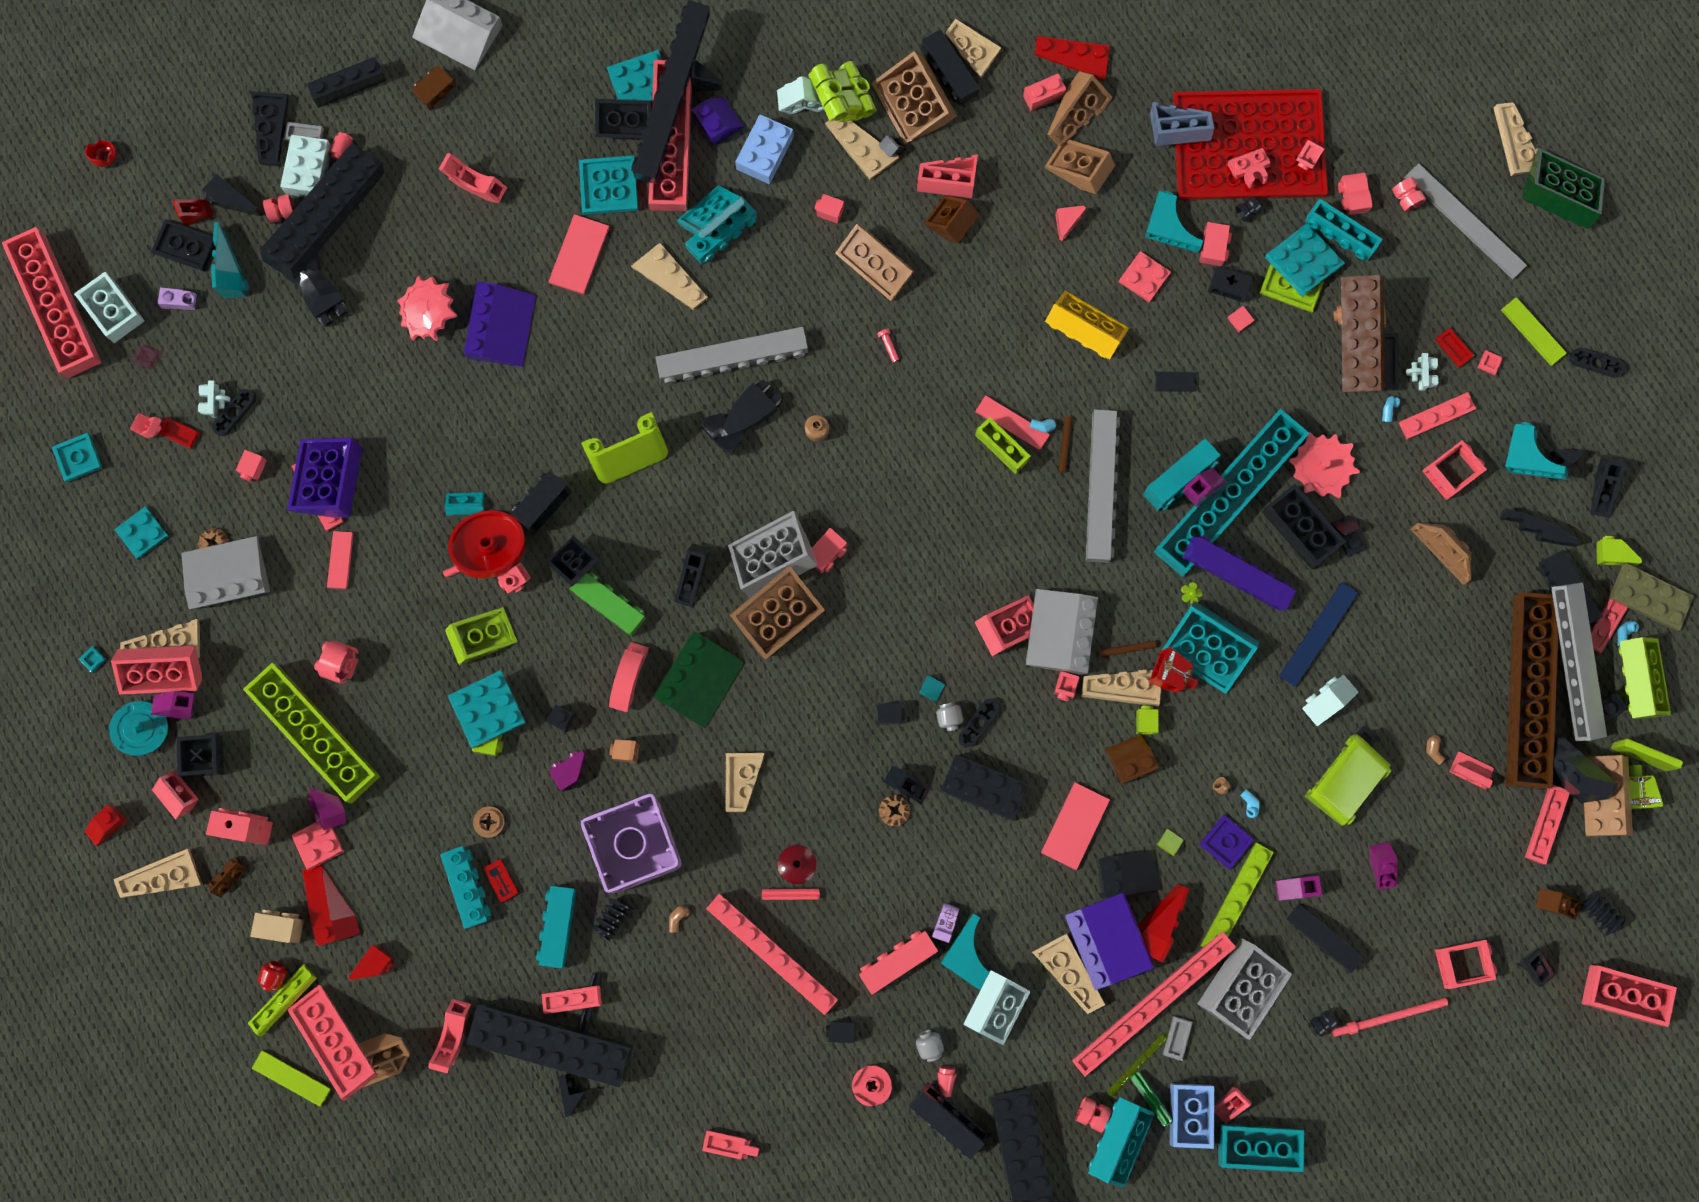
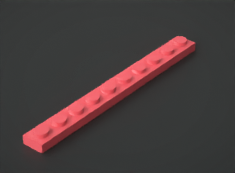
[1071,931,1236,1077]

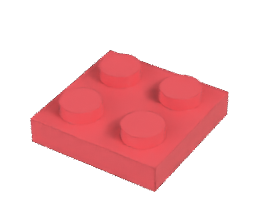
[1119,251,1171,302]
[291,822,344,870]

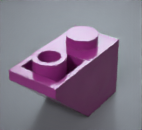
[1184,468,1226,507]
[151,691,194,720]
[549,750,587,792]
[307,788,346,830]
[1370,842,1397,890]
[1275,876,1322,901]

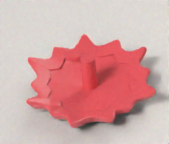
[398,275,457,341]
[1289,432,1360,498]

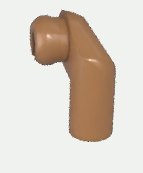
[1426,735,1446,765]
[669,906,689,933]

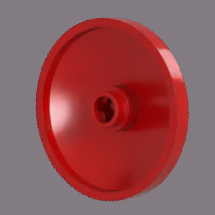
[448,510,526,578]

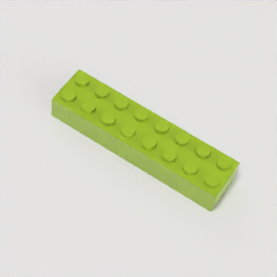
[243,663,381,804]

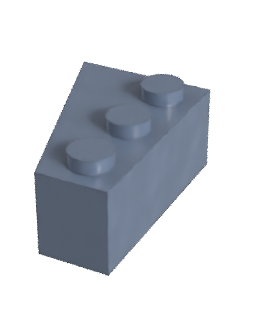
[1150,102,1214,146]

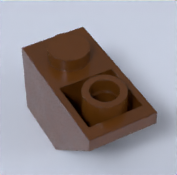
[1536,888,1580,920]

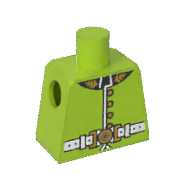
[1629,765,1663,809]

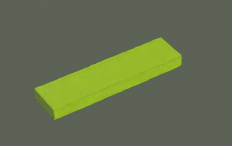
[1501,297,1566,366]
[248,964,317,1037]
[252,1050,332,1107]

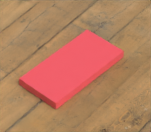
[548,214,609,295]
[1041,782,1110,870]

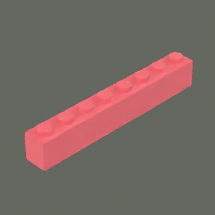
[706,894,838,1015]

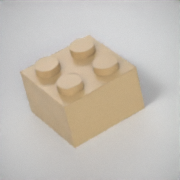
[250,910,304,943]

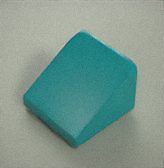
[919,675,945,702]

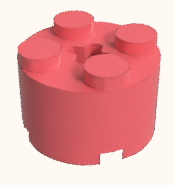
[314,640,358,684]

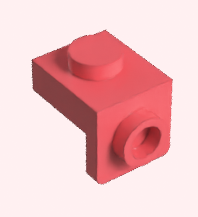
[1296,140,1324,170]
[130,413,162,438]
[1054,671,1079,701]

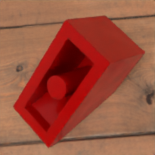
[85,805,128,846]
[348,945,395,980]

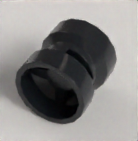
[1235,196,1261,222]
[1310,1010,1338,1037]

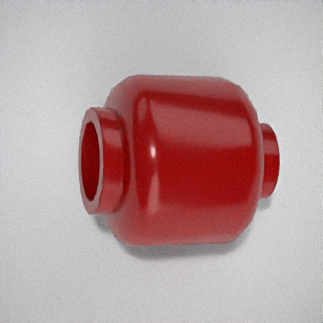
[257,960,287,992]

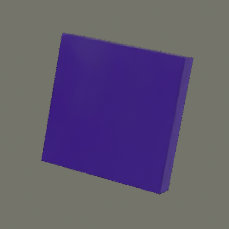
[1199,815,1254,870]

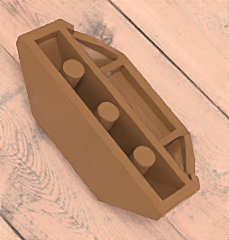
[1410,523,1472,585]
[359,1033,410,1087]

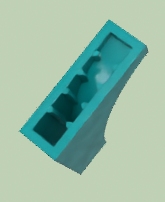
[1145,191,1203,253]
[1505,422,1568,480]
[940,913,990,991]

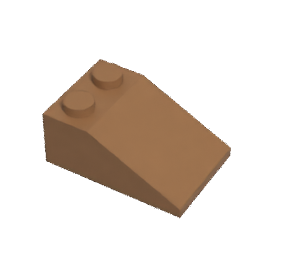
[1045,139,1115,194]

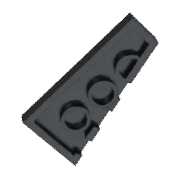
[251,91,289,167]

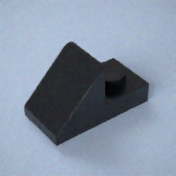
[1547,449,1584,482]
[1331,515,1366,557]
[1602,685,1630,723]
[1517,948,1554,987]
[557,1074,587,1117]

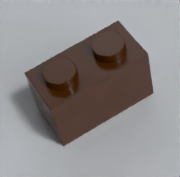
[411,65,456,111]

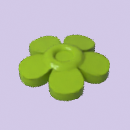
[1181,582,1202,604]

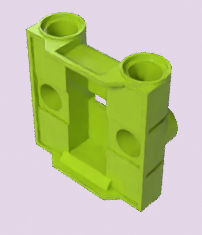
[808,61,877,123]

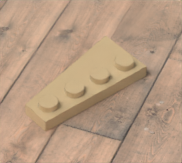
[825,120,899,180]
[631,243,708,310]
[113,849,203,898]

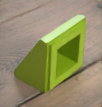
[1156,829,1183,856]

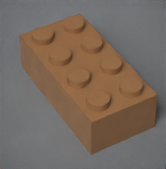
[1584,755,1633,837]

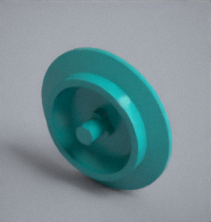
[109,701,168,756]

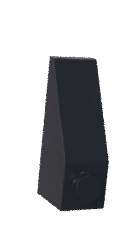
[202,174,262,216]
[1590,455,1626,518]
[674,543,711,607]

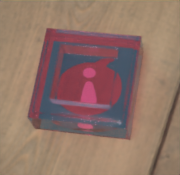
[132,345,159,369]

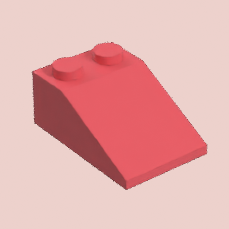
[975,595,1034,656]

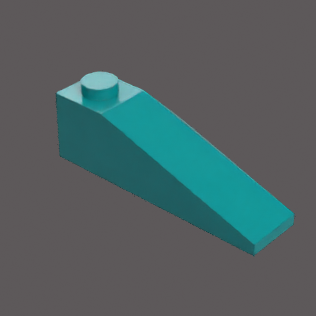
[211,222,248,299]

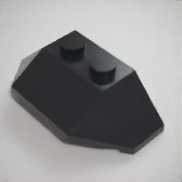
[1553,735,1618,803]

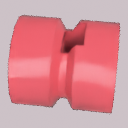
[1392,177,1426,212]
[263,194,295,224]
[1075,1097,1112,1133]

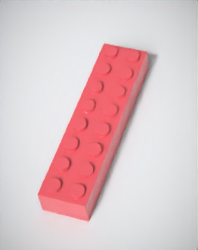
[649,60,692,212]
[2,227,102,379]

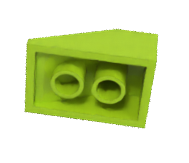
[445,607,517,665]

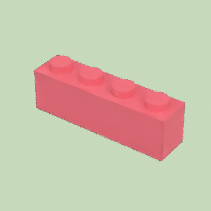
[859,930,938,995]

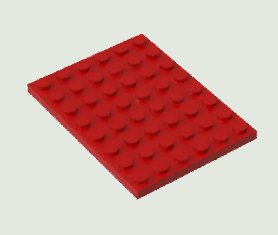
[1173,89,1328,200]

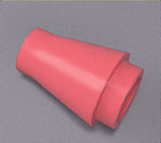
[937,1066,957,1097]

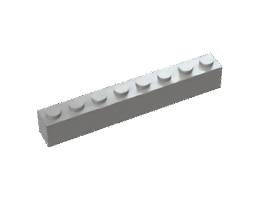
[655,327,808,384]
[1086,409,1120,563]
[1551,583,1607,741]

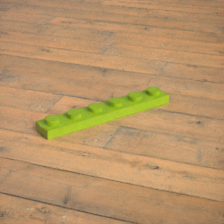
[1200,843,1274,947]

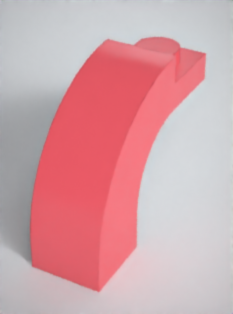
[439,153,507,203]
[609,642,649,712]
[429,999,471,1074]

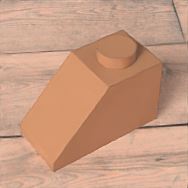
[609,740,640,764]

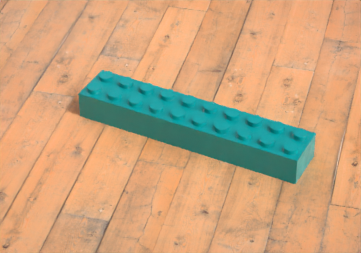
[1154,409,1310,577]

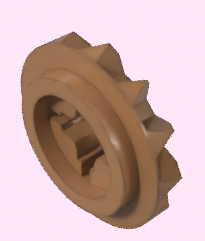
[197,528,229,549]
[879,795,910,826]
[473,806,505,838]

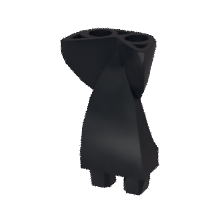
[282,253,348,327]
[700,379,783,456]

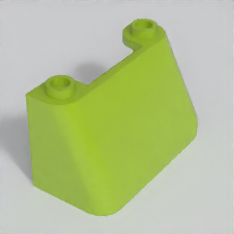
[581,412,668,484]
[1304,734,1391,826]

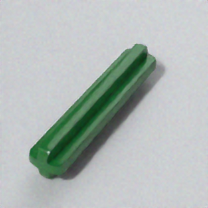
[1131,1072,1173,1127]

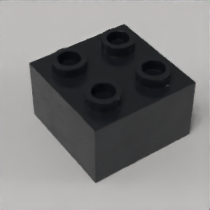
[176,734,224,778]

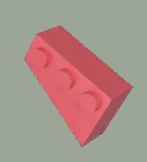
[917,154,978,198]

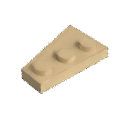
[945,19,1001,79]
[726,753,765,812]

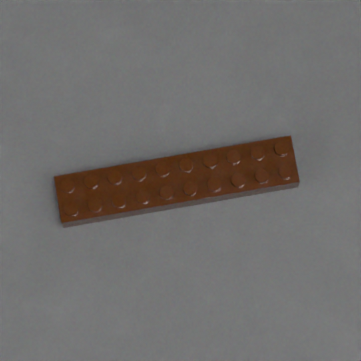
[1506,592,1558,790]

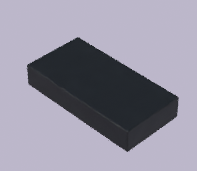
[1155,372,1194,392]

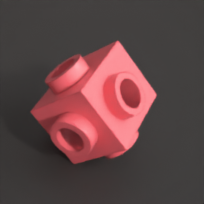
[497,562,531,593]

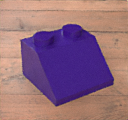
[692,97,744,146]

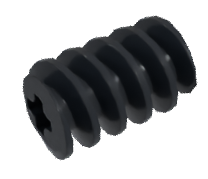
[1581,891,1625,936]
[592,897,634,941]

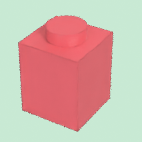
[815,194,844,224]
[236,450,267,482]

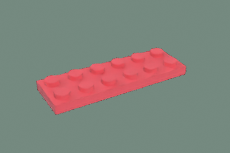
[288,985,378,1101]

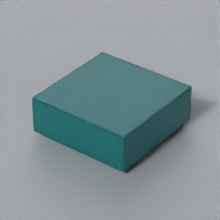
[79,646,107,673]

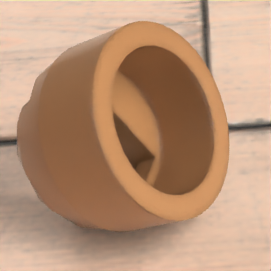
[1213,777,1230,794]

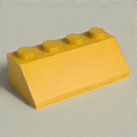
[1045,290,1129,360]

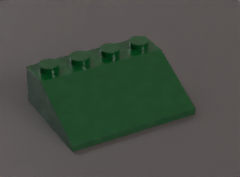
[1522,148,1605,229]
[653,631,744,729]

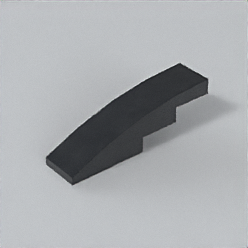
[1500,508,1580,547]
[1287,904,1364,974]

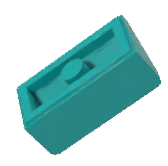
[444,492,484,515]

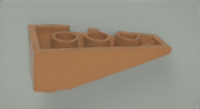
[1048,71,1113,146]

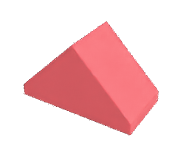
[1056,206,1086,241]
[1214,1087,1252,1124]

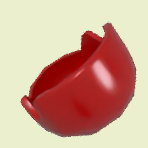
[85,140,117,167]

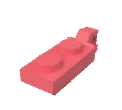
[702,1130,760,1159]

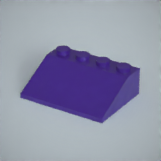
[464,281,536,367]
[287,438,362,518]
[1065,892,1155,990]

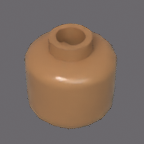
[804,415,829,442]

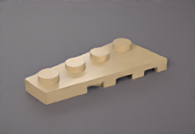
[1493,102,1538,176]
[120,619,200,658]
[1081,670,1161,707]
[1032,933,1105,1014]

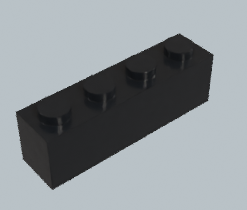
[920,29,979,105]
[307,56,387,108]
[1538,549,1603,624]
[909,1082,990,1160]

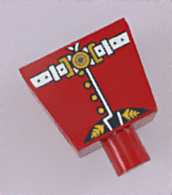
[1148,647,1198,693]

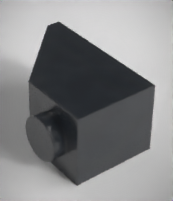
[883,765,930,805]

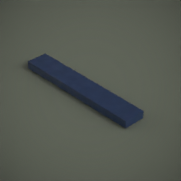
[1279,582,1358,687]

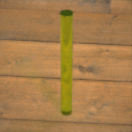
[1106,1034,1167,1097]

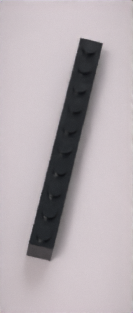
[631,0,711,184]

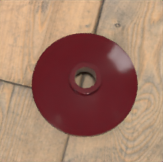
[777,845,816,884]

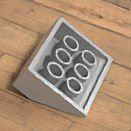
[412,0,503,70]
[728,511,818,598]
[181,536,270,609]
[1025,589,1098,675]
[1198,938,1292,1041]

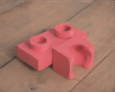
[1228,148,1270,189]

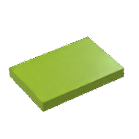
[1259,264,1324,313]
[1611,739,1683,771]

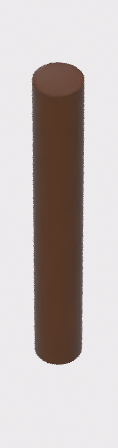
[1059,416,1072,473]
[1098,640,1156,657]

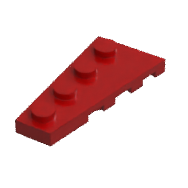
[1034,36,1110,82]

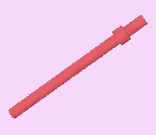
[1332,998,1448,1037]

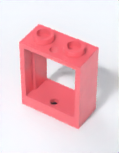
[1423,440,1487,500]
[1435,940,1497,989]

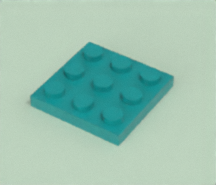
[607,50,662,100]
[579,155,638,215]
[677,185,745,239]
[1265,223,1345,297]
[448,670,526,749]

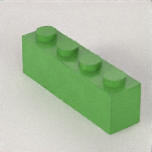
[570,572,646,637]

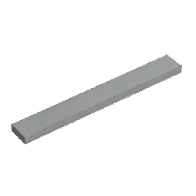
[1404,163,1527,279]

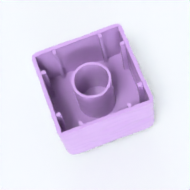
[581,794,682,893]

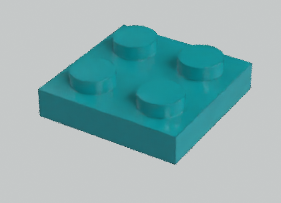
[52,433,103,483]
[114,506,169,559]

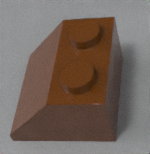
[923,195,979,243]
[1105,734,1159,785]

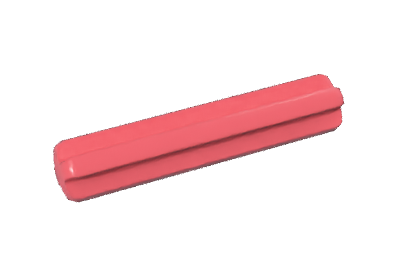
[762,889,820,900]

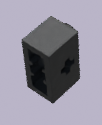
[1208,266,1253,302]

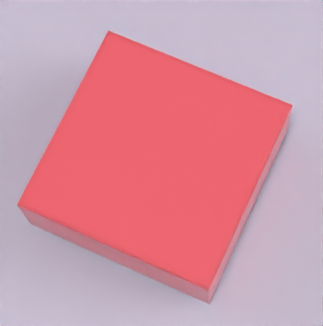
[1228,306,1254,332]
[1477,350,1503,375]

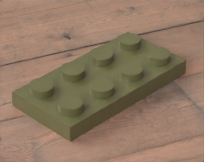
[1609,563,1694,631]

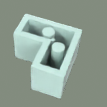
[777,76,824,114]
[1302,674,1359,726]

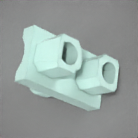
[1406,353,1438,391]
[198,381,231,418]

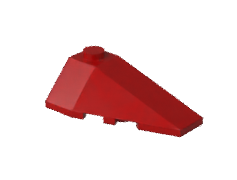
[302,865,360,946]
[1138,884,1189,963]

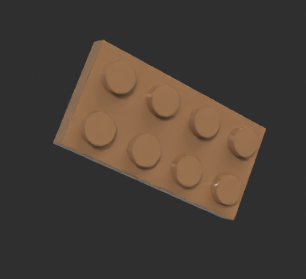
[835,224,915,301]

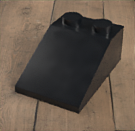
[546,535,600,587]
[1096,850,1161,899]

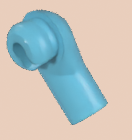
[1382,396,1400,422]
[1029,419,1056,433]
[1617,621,1639,646]
[1240,789,1260,818]

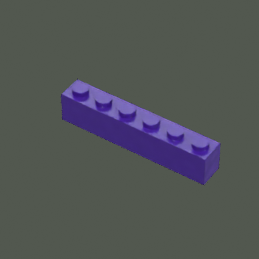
[1182,535,1296,611]

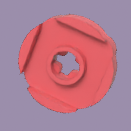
[852,1065,892,1106]

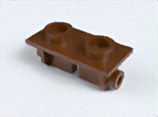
[207,857,247,897]

